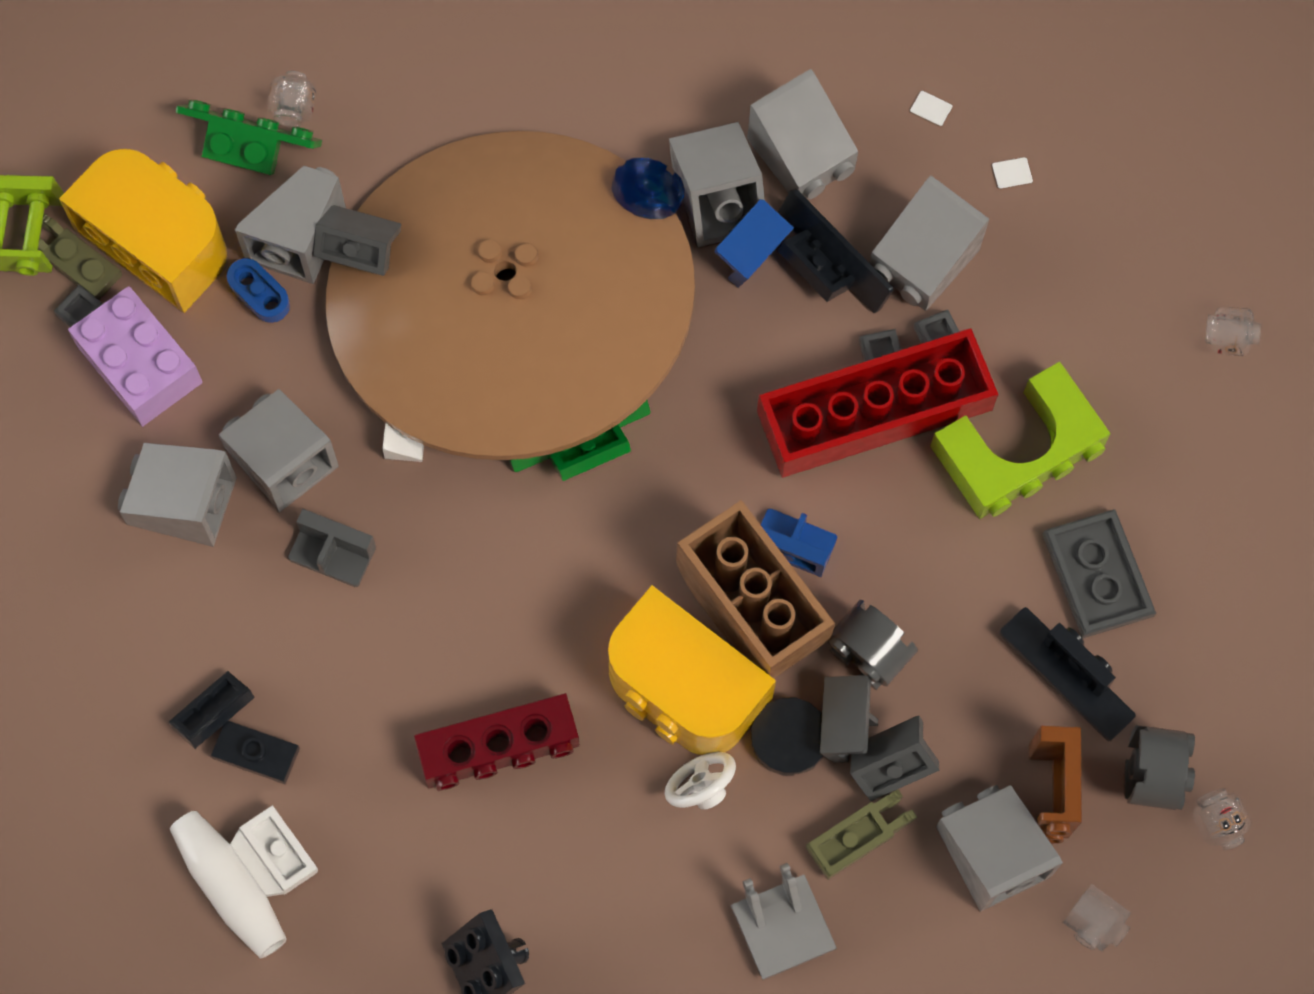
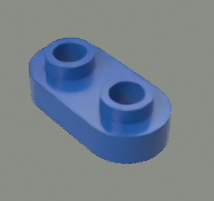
[227,258,290,323]

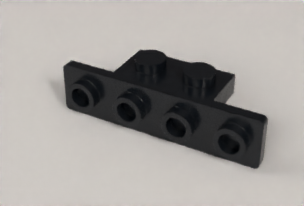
[778,189,893,313]
[999,607,1136,741]

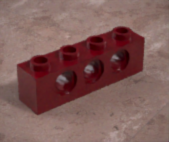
[414,693,580,791]

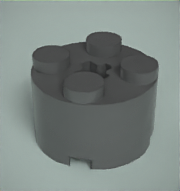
[828,600,918,690]
[1124,725,1195,810]

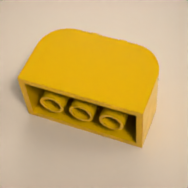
[59,149,227,313]
[608,585,776,755]

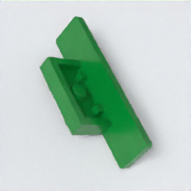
[175,99,322,175]
[510,400,651,481]

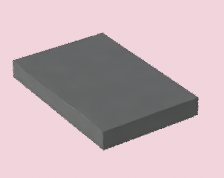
[1042,509,1156,639]

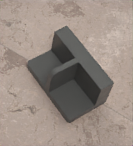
[313,205,401,276]
[288,509,376,587]
[820,675,878,763]
[850,716,939,801]

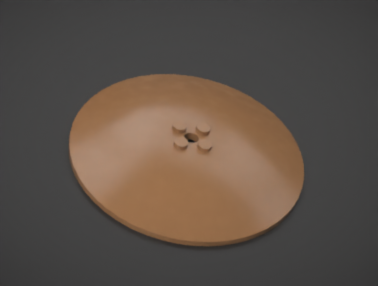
[326,131,695,460]

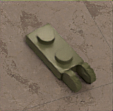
[22,213,122,300]
[806,790,917,880]

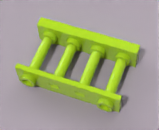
[0,175,64,276]

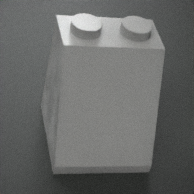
[747,69,858,199]
[669,122,765,248]
[235,166,346,284]
[870,175,989,311]
[219,389,339,512]
[118,443,237,547]
[936,785,1063,912]

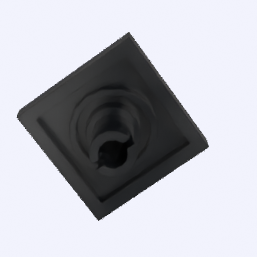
[441,909,529,994]

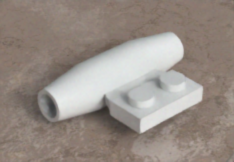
[170,805,318,959]

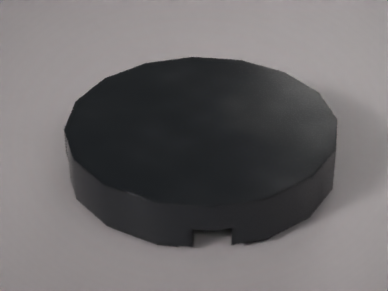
[751,697,824,776]

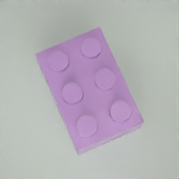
[68,286,203,427]

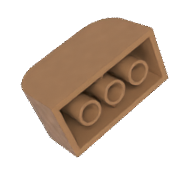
[676,500,835,678]

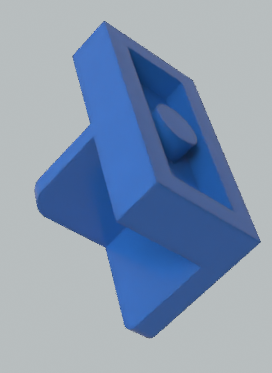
[715,199,794,288]
[761,508,837,577]

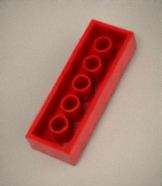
[757,328,999,478]

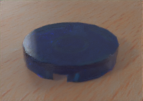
[611,158,685,219]

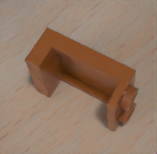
[1029,725,1082,844]

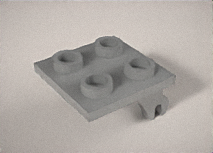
[731,863,837,980]

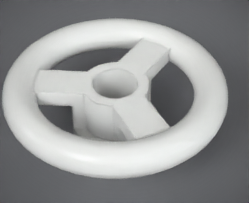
[665,752,736,809]

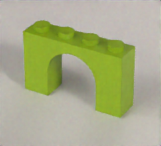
[930,362,1111,519]

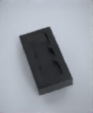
[169,671,255,749]
[211,721,300,784]

